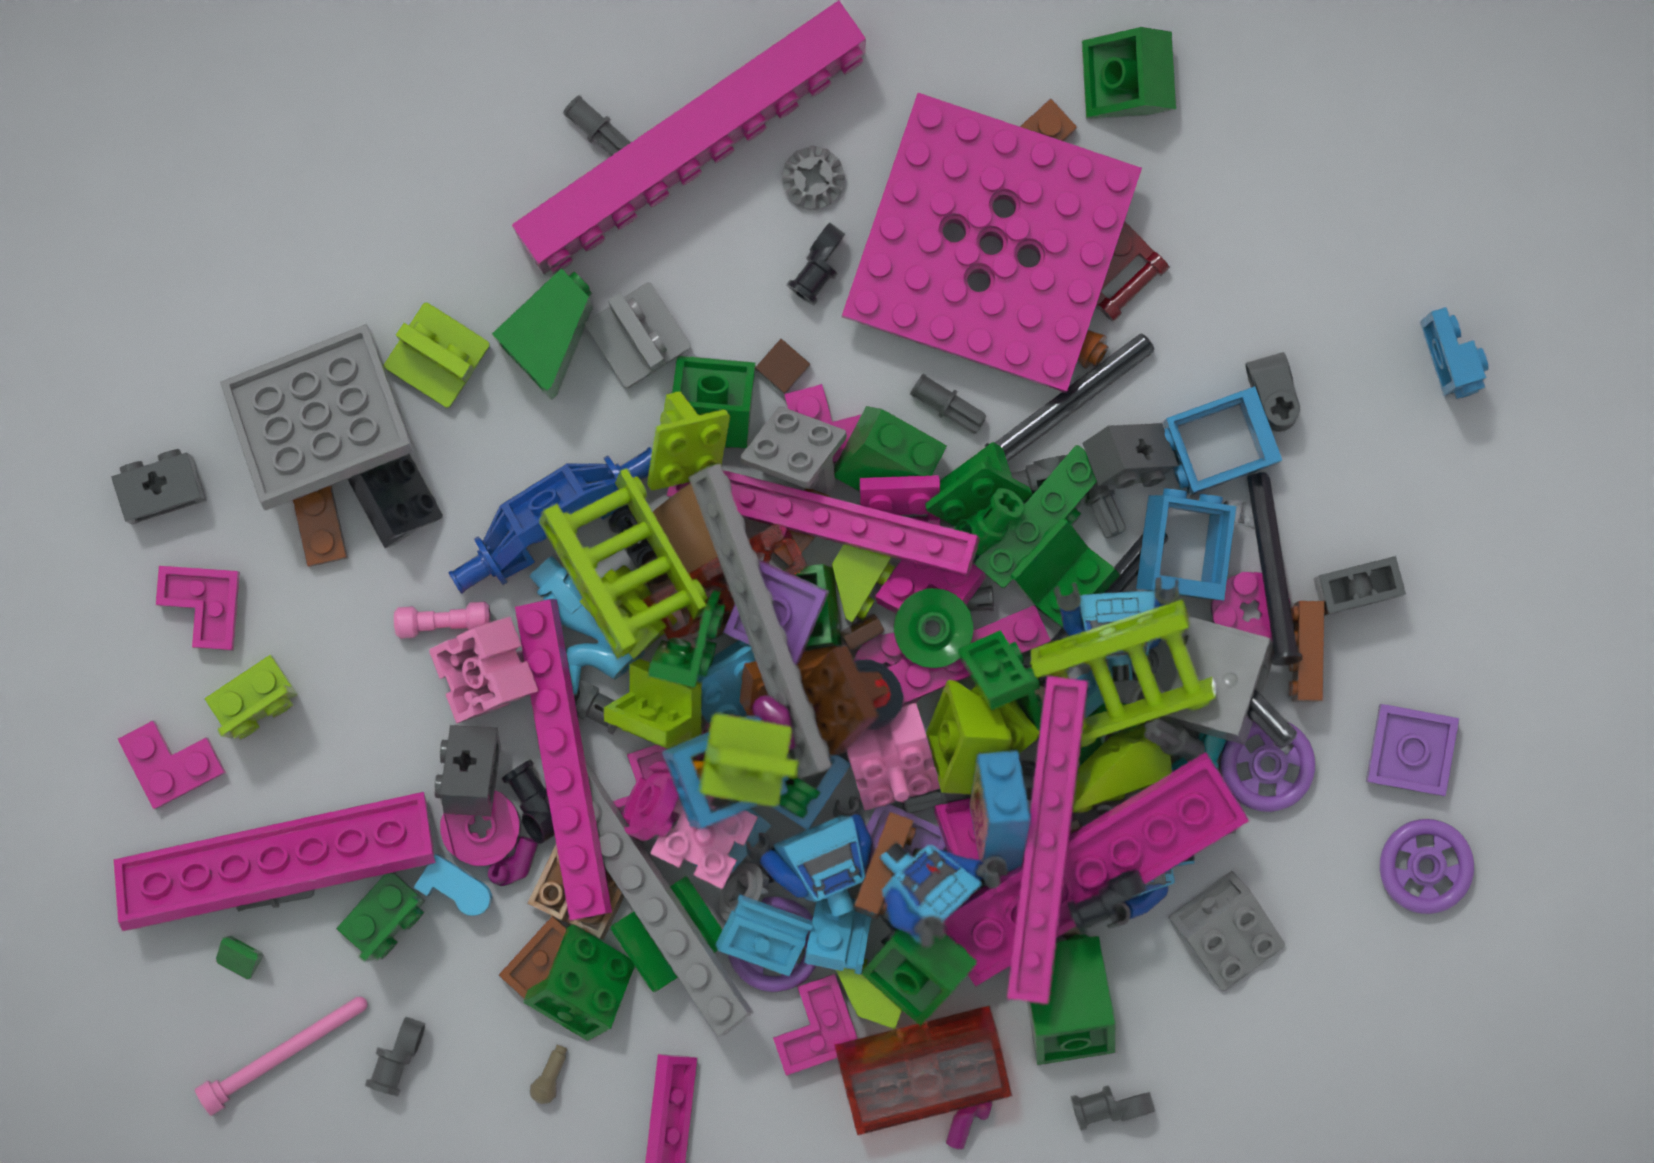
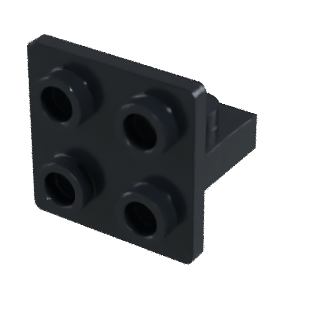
[348,454,443,548]

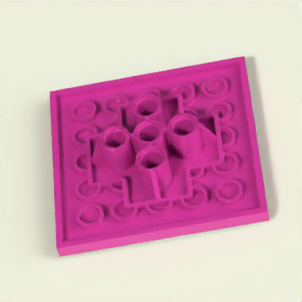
[842,93,1142,393]

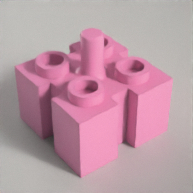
[429,617,538,724]
[847,703,940,811]
[650,795,758,889]

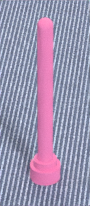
[195,996,368,1116]

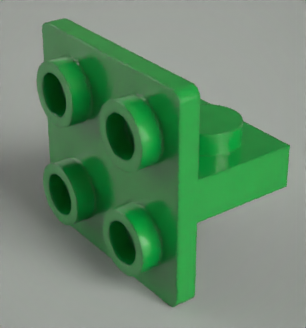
[925,442,1032,534]

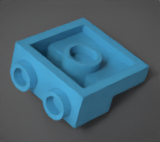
[1420,307,1489,399]

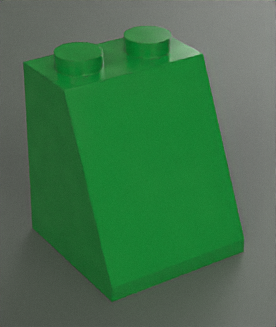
[492,268,593,400]
[1027,934,1115,1065]

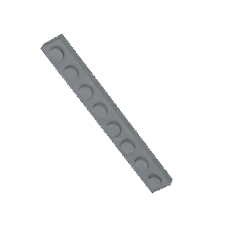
[689,464,832,779]
[585,760,754,1037]

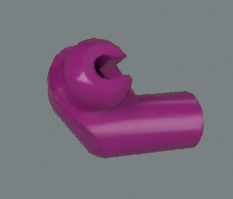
[753,695,796,750]
[487,836,538,886]
[946,1094,993,1149]

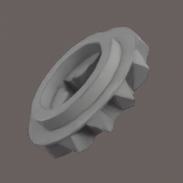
[782,145,845,209]
[719,862,769,921]

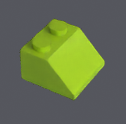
[926,680,1011,794]

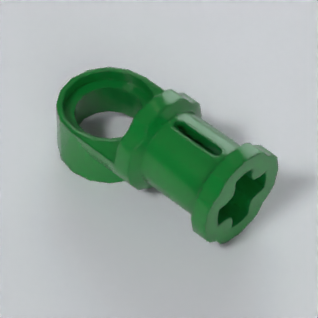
[954,488,1025,556]

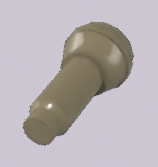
[529,1044,567,1104]

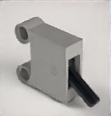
[1130,616,1297,748]

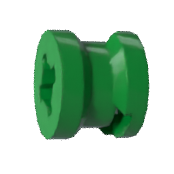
[779,776,821,819]

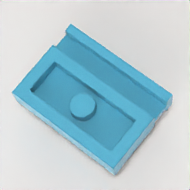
[716,895,814,976]
[804,898,872,975]

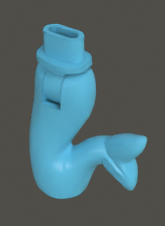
[529,556,645,694]

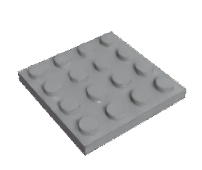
[220,324,414,511]

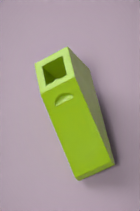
[1073,724,1172,813]

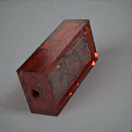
[834,1005,1012,1136]

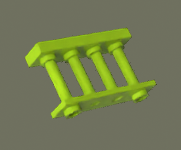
[539,468,706,659]
[1031,599,1216,747]

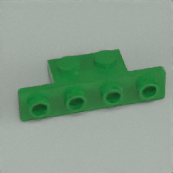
[975,445,1097,588]

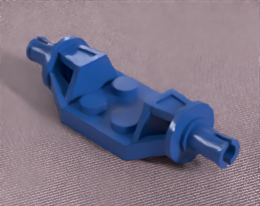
[448,447,652,594]

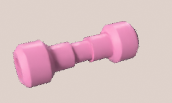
[394,601,491,639]

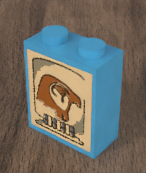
[969,751,1030,871]

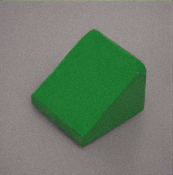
[216,936,264,979]

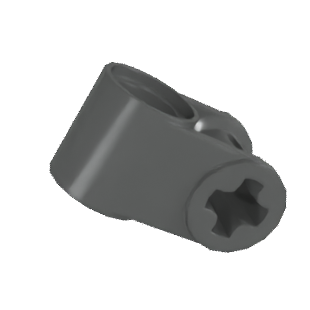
[1245,352,1300,432]

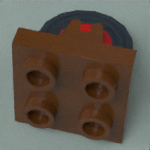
[801,646,904,756]

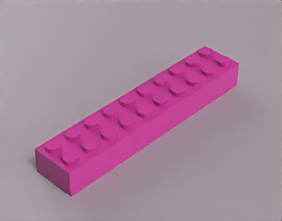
[512,0,866,274]

